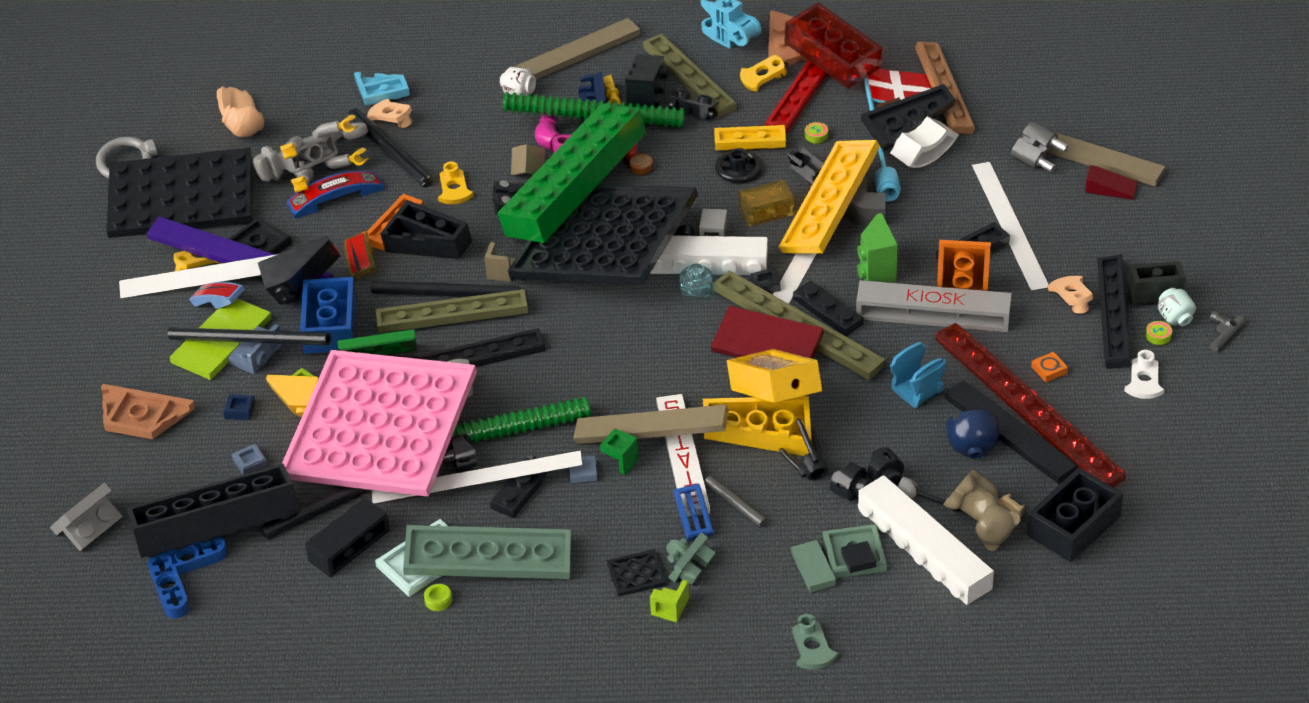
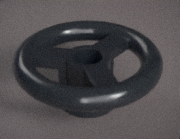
[715,148,762,183]

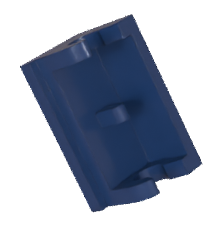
[578,72,606,121]

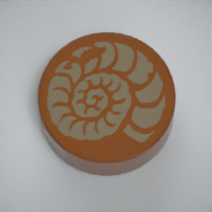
[629,153,653,175]

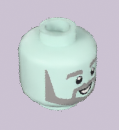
[1157,288,1196,326]

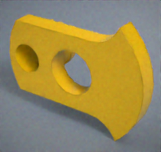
[740,55,787,92]
[438,162,474,205]
[174,251,222,271]

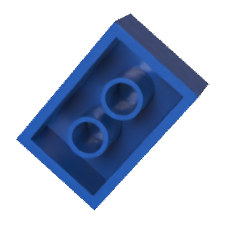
[300,277,357,354]

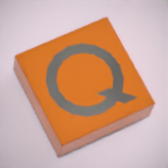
[1031,352,1068,382]

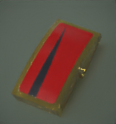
[344,231,377,280]

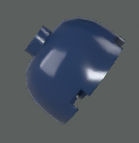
[945,410,999,459]

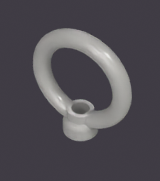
[96,137,158,179]

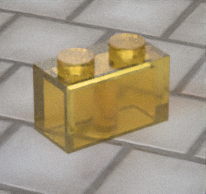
[739,179,794,227]

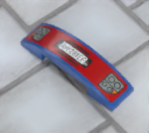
[287,171,384,219]

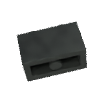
[1127,261,1186,305]

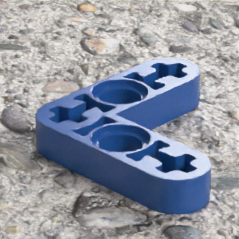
[148,536,227,618]

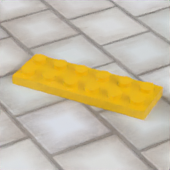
[779,140,880,253]

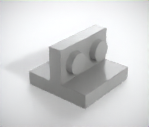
[50,482,122,551]

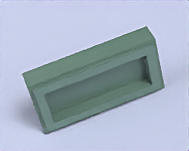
[791,540,836,593]

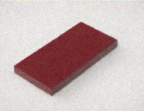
[710,306,824,359]

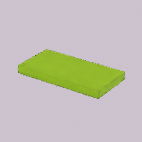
[170,298,272,380]

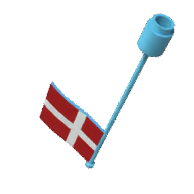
[858,61,932,202]

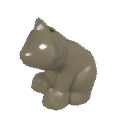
[943,468,1021,551]

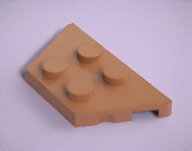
[768,11,815,71]
[101,384,195,439]

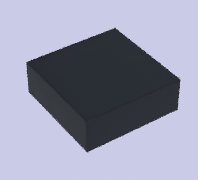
[751,268,781,293]
[841,541,876,573]

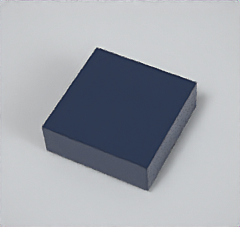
[224,394,256,420]

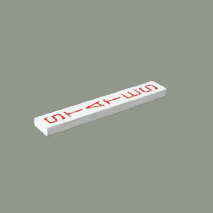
[656,394,710,517]

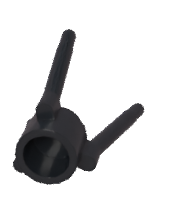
[779,418,828,481]

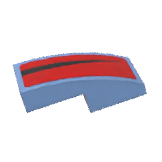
[189,282,245,309]

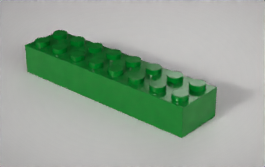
[497,104,646,243]

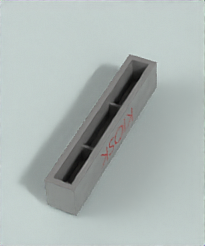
[856,280,1011,332]

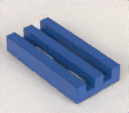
[673,483,714,541]

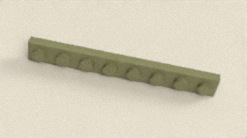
[713,270,885,380]

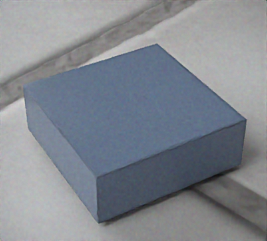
[232,444,268,475]
[569,456,597,483]

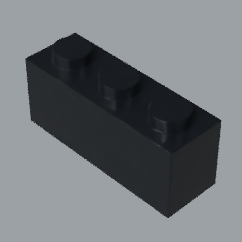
[305,497,390,578]

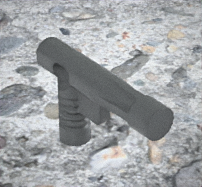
[1210,311,1245,352]

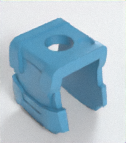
[890,342,947,408]

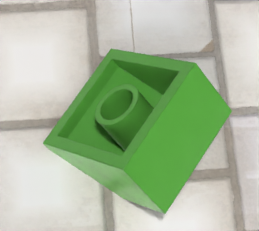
[857,213,897,283]

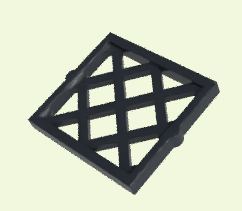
[607,549,667,597]

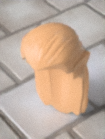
[217,86,264,138]

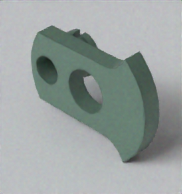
[792,614,838,670]

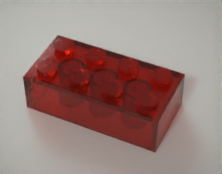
[784,2,883,89]

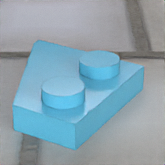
[354,72,410,106]

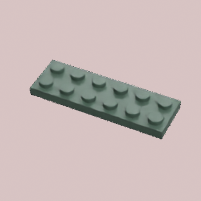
[403,525,571,579]

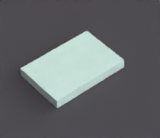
[375,519,448,597]

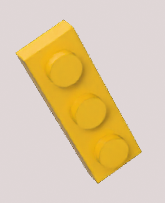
[714,125,786,151]

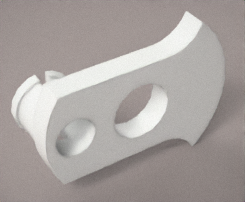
[1124,350,1164,399]

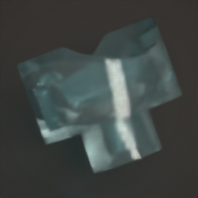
[679,263,713,297]

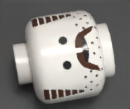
[500,67,536,96]

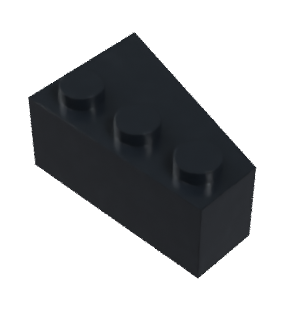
[625,54,668,108]
[380,200,472,259]

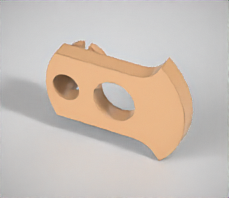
[367,98,412,128]
[1048,276,1093,313]

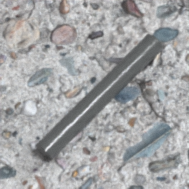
[704,476,767,528]

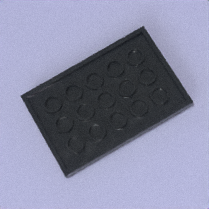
[106,147,252,238]

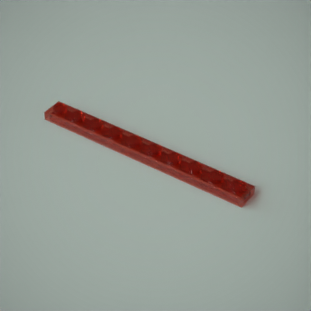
[936,323,1126,487]

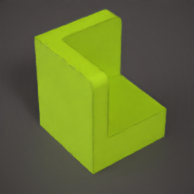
[650,580,689,622]

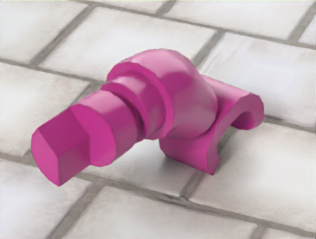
[535,114,571,153]

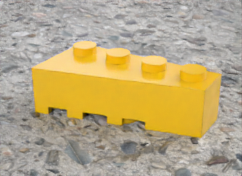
[703,396,811,456]

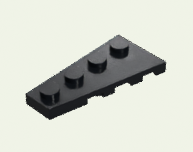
[861,84,955,152]

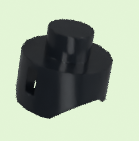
[443,434,477,472]
[867,447,904,486]
[830,462,871,501]

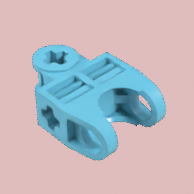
[701,0,761,49]

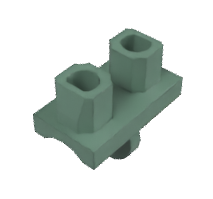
[666,532,715,585]

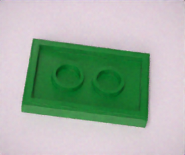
[337,329,417,355]

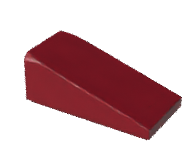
[1085,165,1137,200]

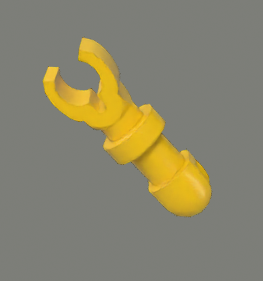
[603,75,621,104]

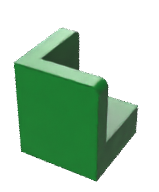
[600,428,638,475]

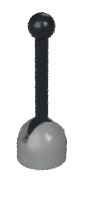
[898,476,960,512]

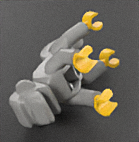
[253,115,369,193]

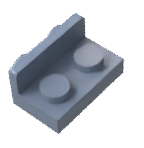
[228,324,282,374]

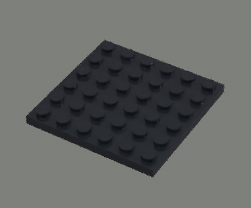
[507,184,698,285]

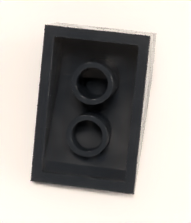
[257,236,341,304]

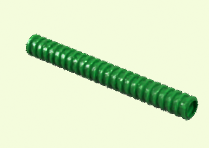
[503,91,684,129]
[448,396,591,446]

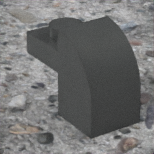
[847,176,886,227]

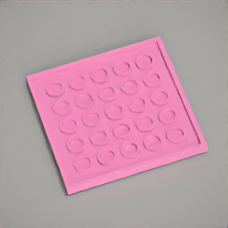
[282,350,477,497]

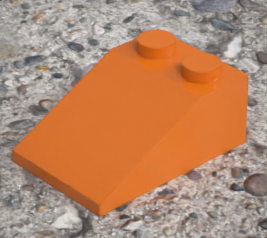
[937,240,991,291]

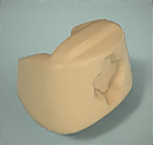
[999,494,1026,517]

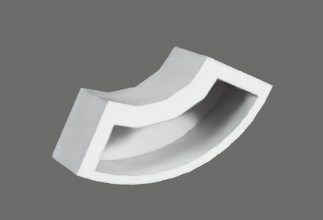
[891,117,959,168]

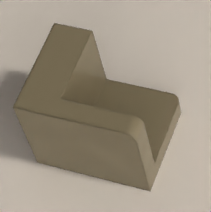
[511,144,545,176]
[484,242,516,282]

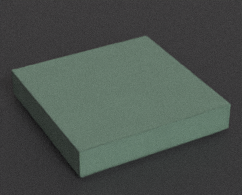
[822,524,887,578]

